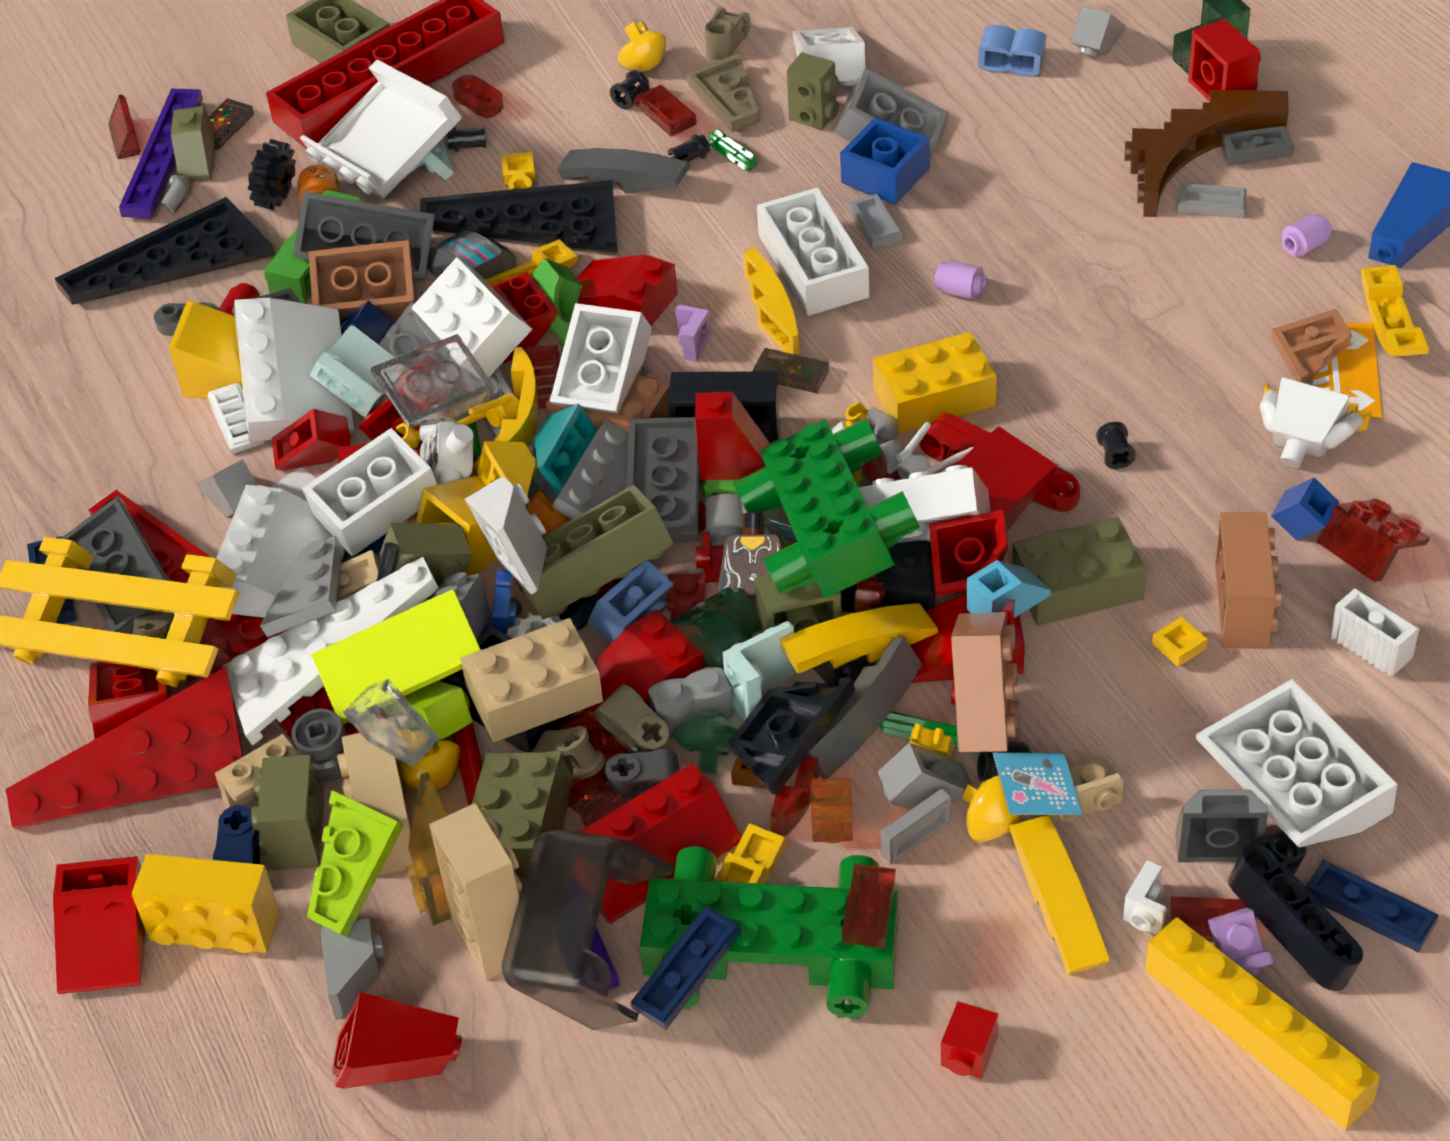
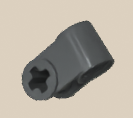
[605,748,680,805]

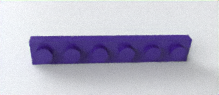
[119,88,203,218]

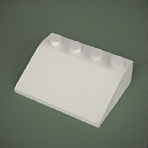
[234,297,354,442]
[217,485,347,618]
[1196,679,1398,848]

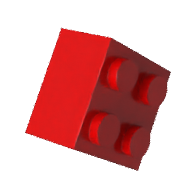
[1188,19,1261,101]

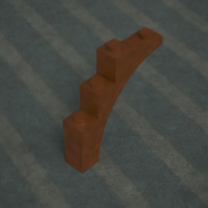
[1124,90,1289,217]

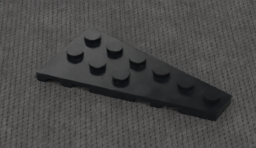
[420,180,618,253]
[54,197,275,305]

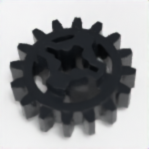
[247,139,296,210]

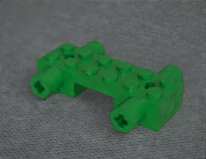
[733,418,920,598]
[639,846,899,1019]

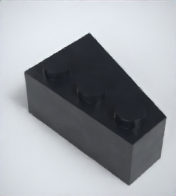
[840,540,935,613]

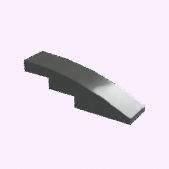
[557,148,690,193]
[806,637,922,779]

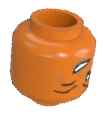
[297,164,339,203]

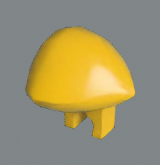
[618,21,666,72]
[396,726,460,792]
[962,775,1022,843]

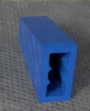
[1368,162,1450,268]

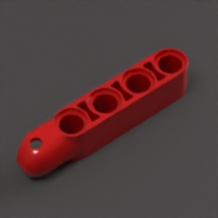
[919,412,1080,512]

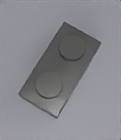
[1221,126,1294,165]

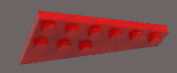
[6,666,244,829]

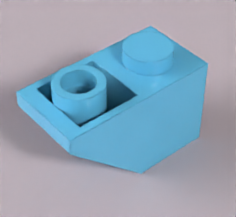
[967,560,1051,618]

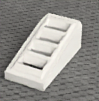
[208,383,265,454]

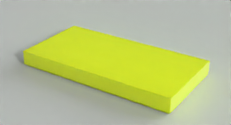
[311,589,481,724]

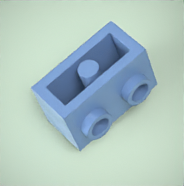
[587,560,673,644]

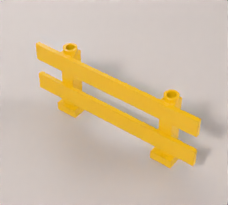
[0,537,240,687]

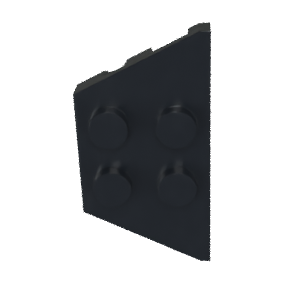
[728,677,856,795]

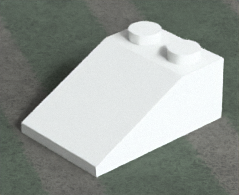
[793,27,866,86]
[550,303,652,414]
[465,476,547,594]

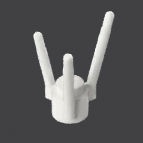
[892,422,974,481]

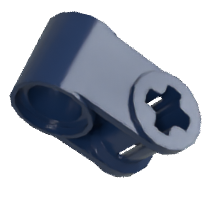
[213,805,260,864]

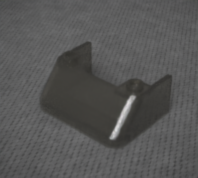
[502,829,674,1030]

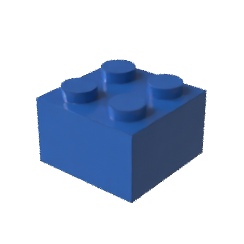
[840,117,930,204]

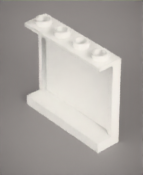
[300,60,462,199]

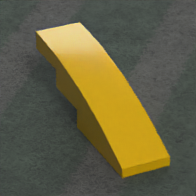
[743,247,800,362]
[779,603,938,674]
[1009,815,1110,975]

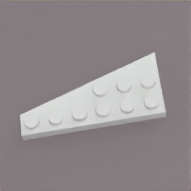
[222,557,439,745]

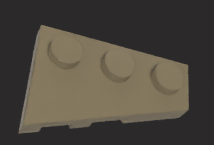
[687,53,759,132]

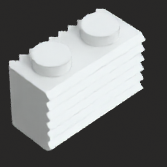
[1330,588,1420,676]

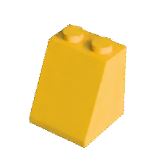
[169,301,243,399]
[416,475,533,576]

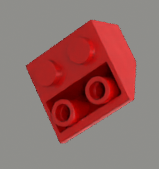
[491,272,558,364]

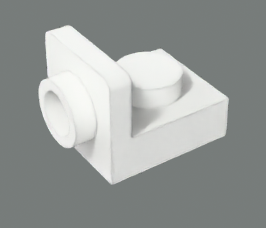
[1122,860,1167,934]

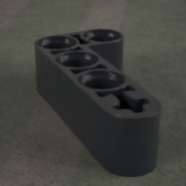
[1228,831,1364,991]

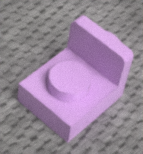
[675,304,711,362]
[1208,908,1274,976]

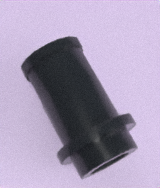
[447,127,486,152]
[668,134,710,162]

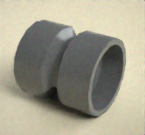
[292,708,347,782]

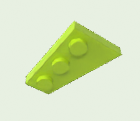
[307,790,404,937]

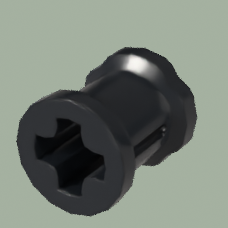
[610,70,650,110]
[1096,422,1136,469]

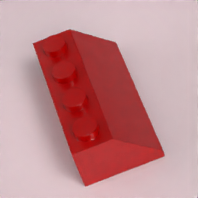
[560,763,742,924]

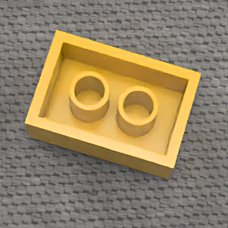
[873,331,997,434]
[132,854,280,953]

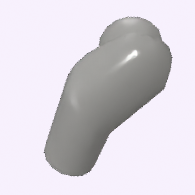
[160,174,191,212]
[867,407,899,445]

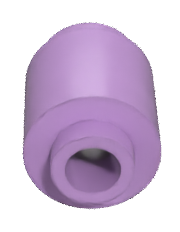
[1281,214,1332,257]
[935,261,987,300]

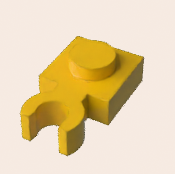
[501,151,536,190]
[909,723,956,759]

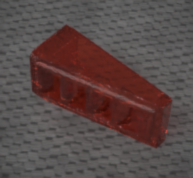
[523,344,560,409]

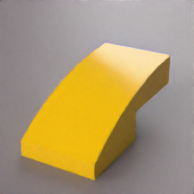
[715,823,787,884]

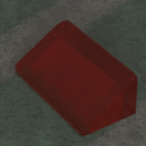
[108,94,141,159]

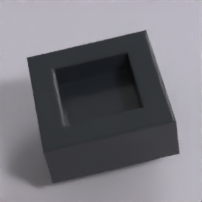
[558,595,598,630]

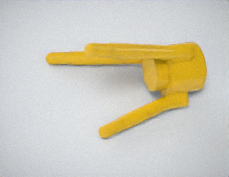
[456,393,519,470]

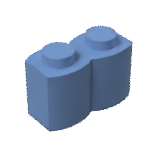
[978,25,1046,76]

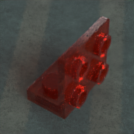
[1317,498,1430,582]

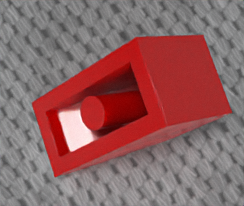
[271,409,351,471]

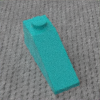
[534,403,598,495]

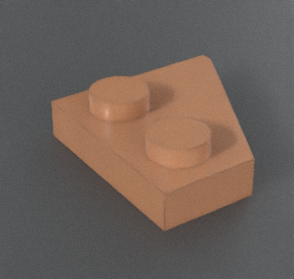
[1271,309,1352,384]

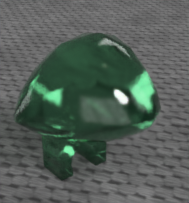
[672,709,739,774]

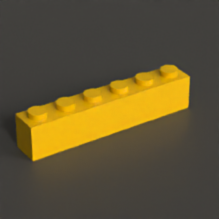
[1145,917,1380,1130]

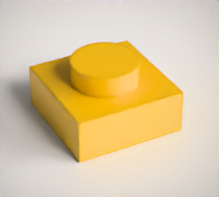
[1152,616,1208,667]

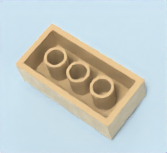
[429,803,533,981]

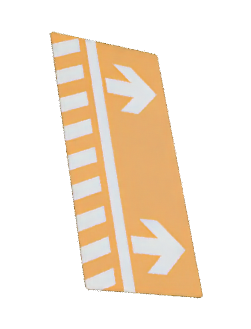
[1312,322,1382,418]

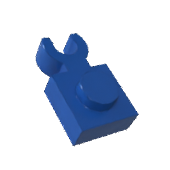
[491,569,517,635]

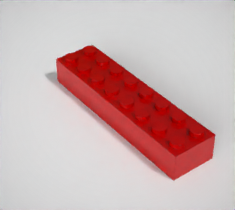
[266,0,505,149]

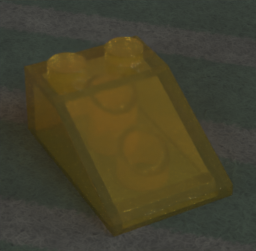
[405,772,451,926]

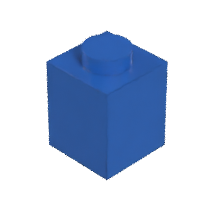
[1271,477,1339,540]

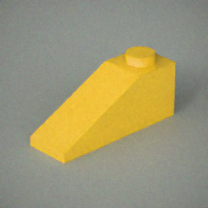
[477,441,537,495]

